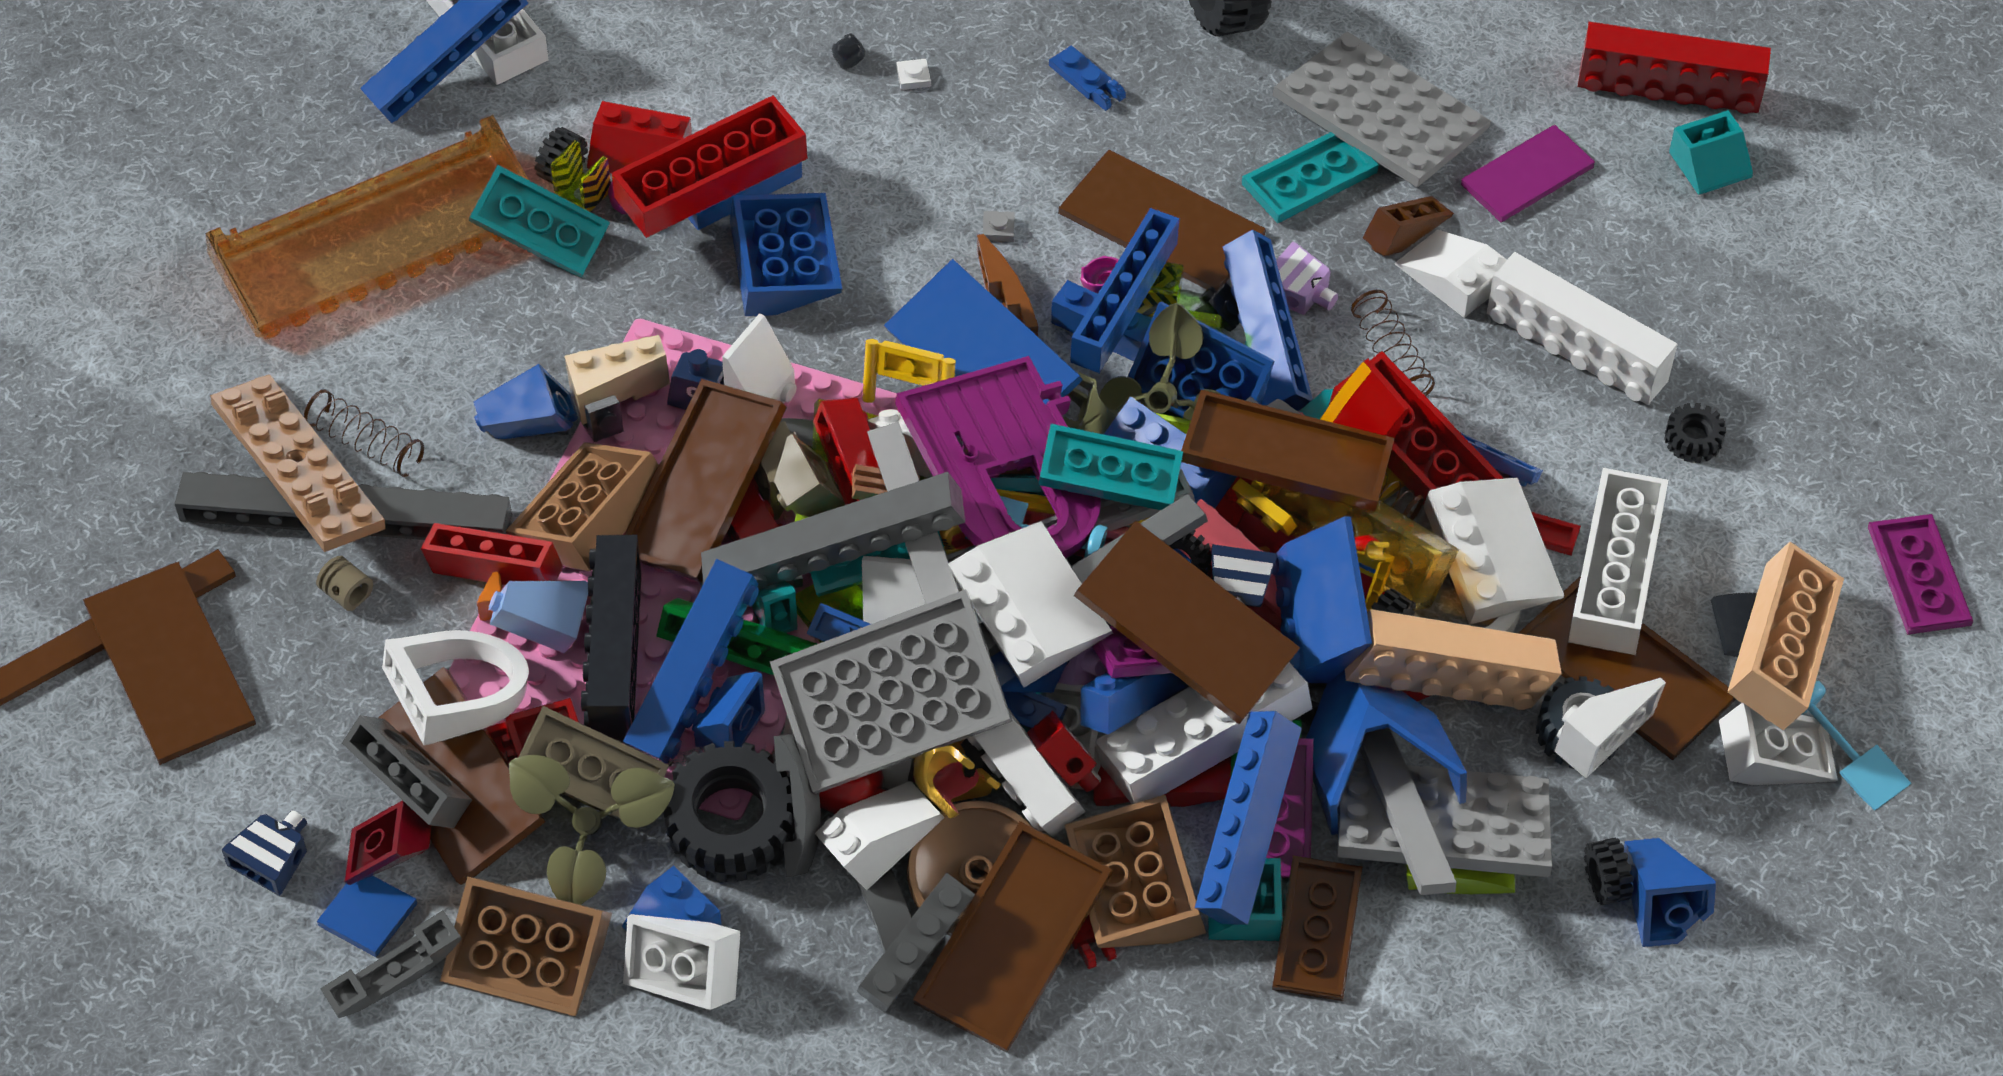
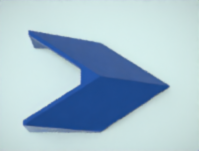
[1306,669,1467,835]

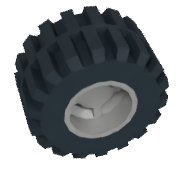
[1536,676,1619,769]

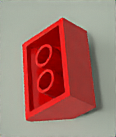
[587,101,692,173]

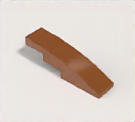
[977,234,1039,337]

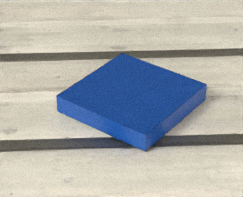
[317,876,417,957]

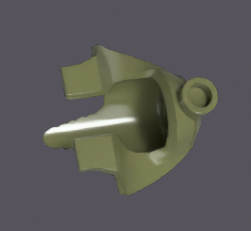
[1062,372,1124,435]

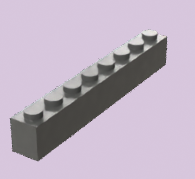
[701,472,965,590]

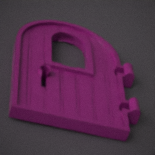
[895,356,1101,559]

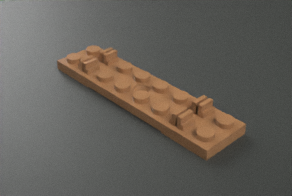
[210,374,385,552]

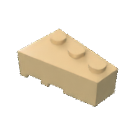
[565,335,670,425]

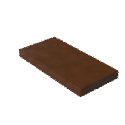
[1272,855,1363,1001]

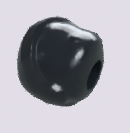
[832,33,865,69]

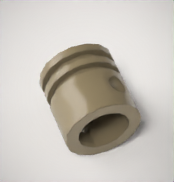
[316,556,374,611]

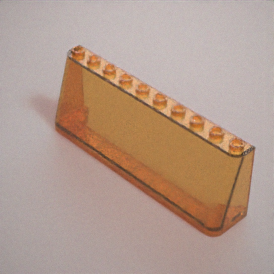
[205,115,528,339]

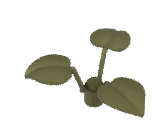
[1099,303,1223,420]
[509,755,675,905]

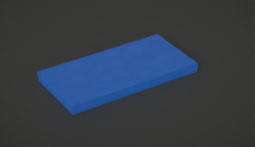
[884,259,1083,404]

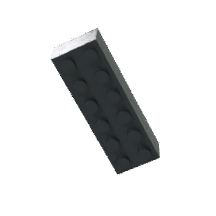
[581,535,642,743]

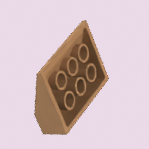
[506,442,659,572]
[1065,795,1206,948]
[440,877,612,1016]

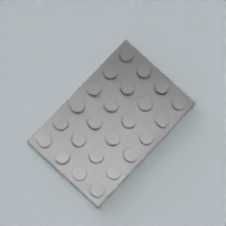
[1272,31,1491,187]
[770,589,1012,794]
[1337,759,1552,877]

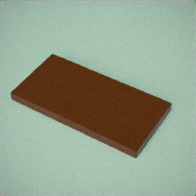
[1058,150,1266,290]
[625,379,787,583]
[1181,390,1394,511]
[1074,521,1300,724]
[83,562,256,765]
[1518,576,1736,760]
[378,667,546,885]
[913,821,1113,1053]

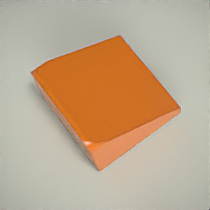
[477,572,502,621]

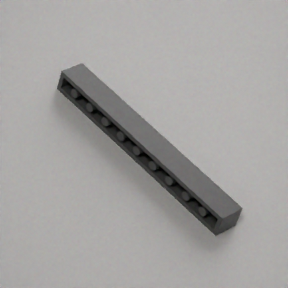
[175,472,512,540]

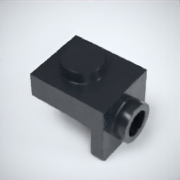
[1195,282,1240,332]
[583,395,624,442]

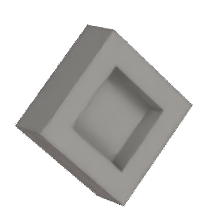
[983,211,1015,242]

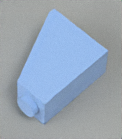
[489,581,588,654]

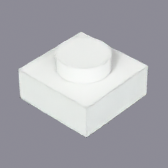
[896,59,931,90]

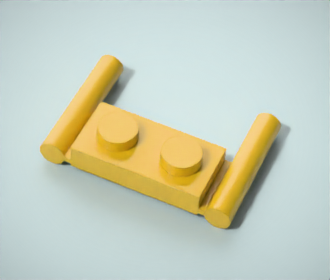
[862,339,956,403]

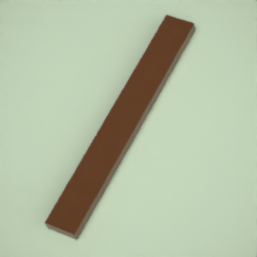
[0,549,236,706]

